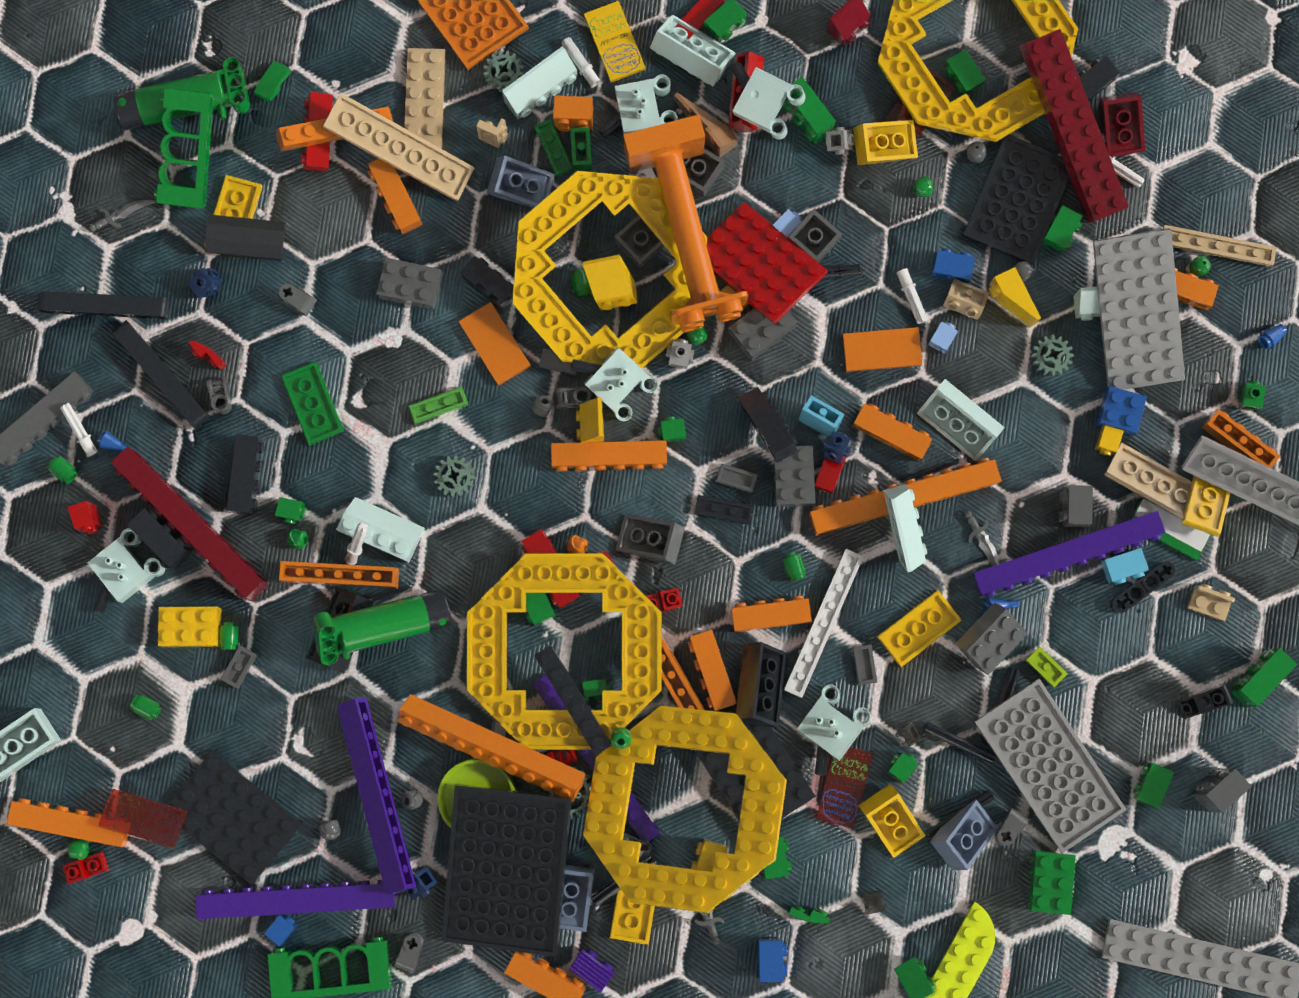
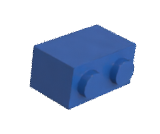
[931,249,975,283]

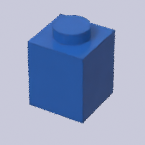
[264,914,297,946]

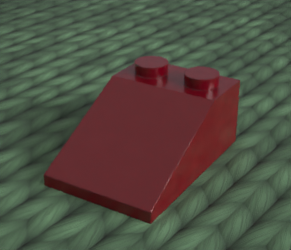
[1099,92,1146,157]

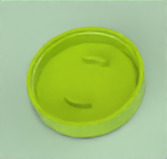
[437,758,517,828]

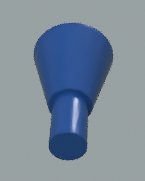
[97,430,134,452]
[983,597,1019,613]

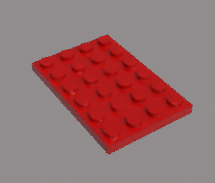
[707,202,827,325]

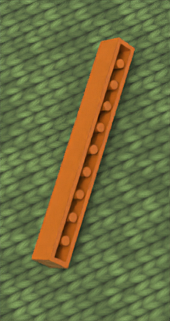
[809,458,1001,536]
[398,694,585,802]

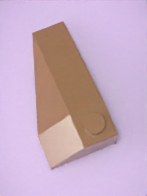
[674,93,738,158]

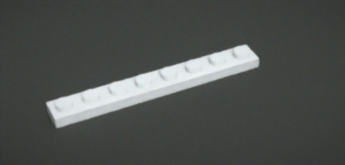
[784,549,864,698]

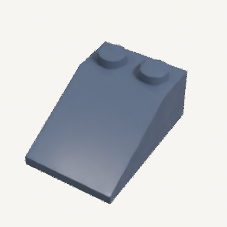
[487,155,555,208]
[930,800,998,870]
[560,865,595,932]

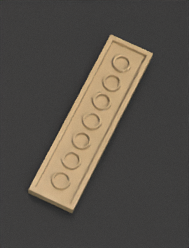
[323,93,474,201]

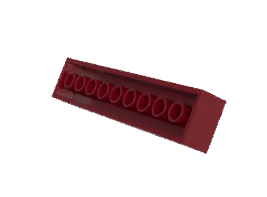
[1019,29,1129,223]
[111,446,270,601]

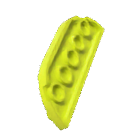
[930,902,995,998]

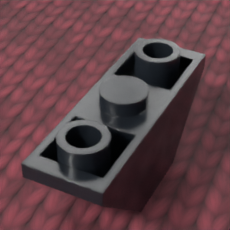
[1178,685,1233,719]

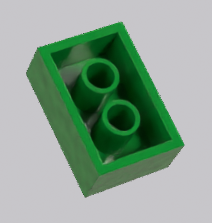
[782,77,836,145]
[1230,648,1297,708]
[1027,850,1076,915]

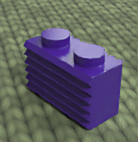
[569,948,615,993]

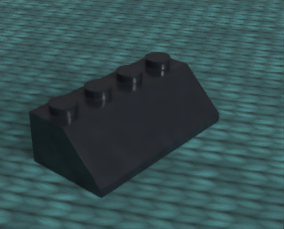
[306,587,374,674]
[736,642,786,728]

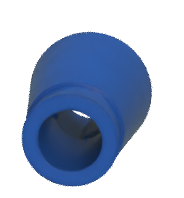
[1258,324,1287,349]

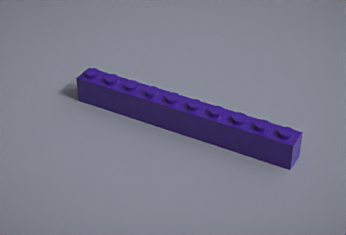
[972,511,1166,598]
[337,698,416,895]
[196,879,396,919]

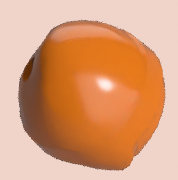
[567,535,588,554]

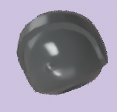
[967,141,986,163]
[1013,261,1035,282]
[532,395,553,417]
[401,789,423,810]
[319,820,341,840]

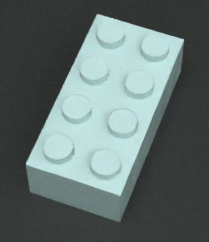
[0,708,61,782]

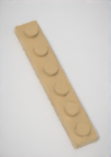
[1163,225,1277,267]

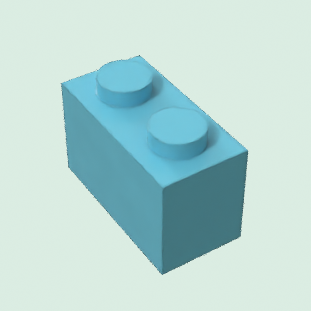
[798,395,844,437]
[1101,548,1149,585]

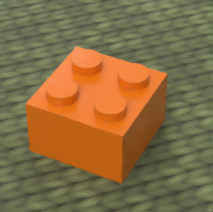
[553,95,594,132]

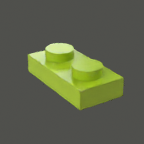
[1025,646,1068,688]

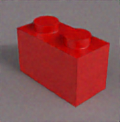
[68,501,103,535]

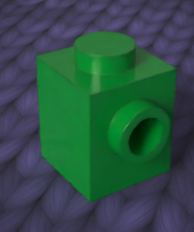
[1238,381,1266,411]
[658,417,686,442]
[275,497,307,525]
[887,752,919,783]

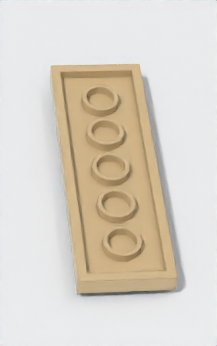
[405,48,446,149]
[1104,443,1192,519]

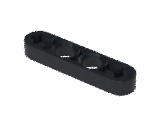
[1110,562,1175,613]

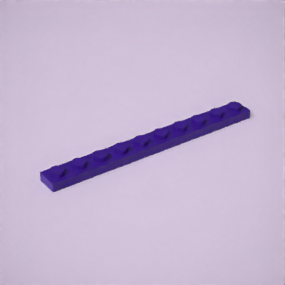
[532,675,660,841]

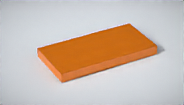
[459,302,531,386]
[843,327,923,372]

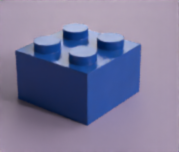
[1096,386,1147,436]
[757,938,787,982]

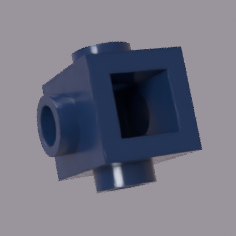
[187,268,223,298]
[823,431,852,465]
[406,867,437,900]

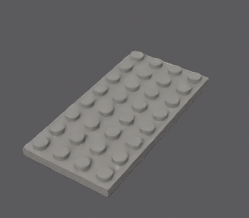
[1093,228,1185,390]
[974,679,1126,853]

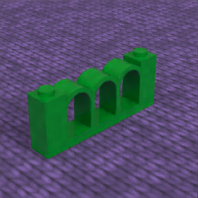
[154,88,214,209]
[268,937,392,998]

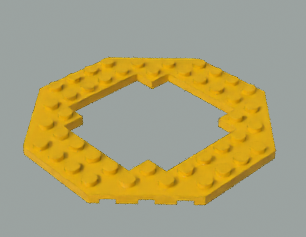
[878,0,1078,142]
[512,171,707,368]
[467,553,662,750]
[583,706,787,913]

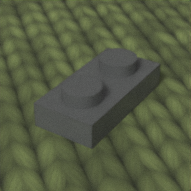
[220,646,258,689]

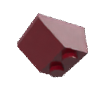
[827,0,871,47]

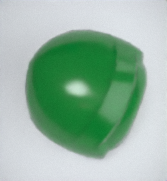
[913,176,933,197]
[1189,256,1211,277]
[686,327,707,345]
[287,529,308,549]
[610,727,632,749]
[68,839,89,860]

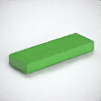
[408,386,469,424]

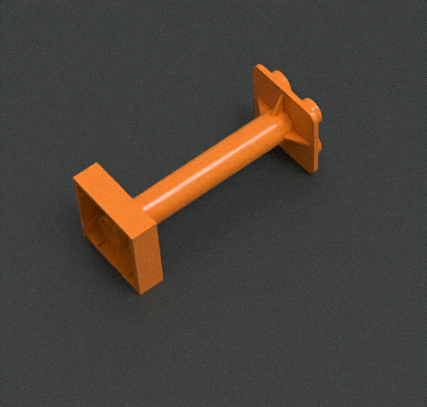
[623,114,748,332]

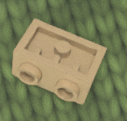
[476,119,508,148]
[943,279,989,320]
[1187,584,1235,621]

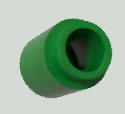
[570,269,591,298]
[48,456,78,484]
[782,552,806,582]
[219,622,239,650]
[130,695,161,720]

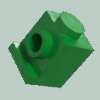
[583,679,611,702]

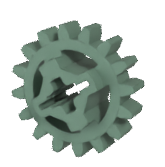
[484,51,524,92]
[1031,335,1074,377]
[433,455,476,497]

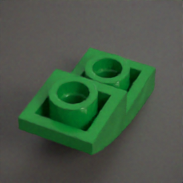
[254,61,291,102]
[787,905,830,923]

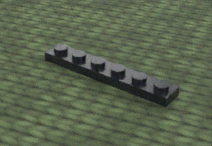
[534,645,612,756]

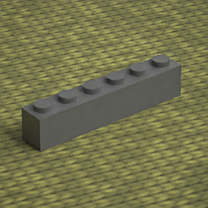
[0,371,94,466]

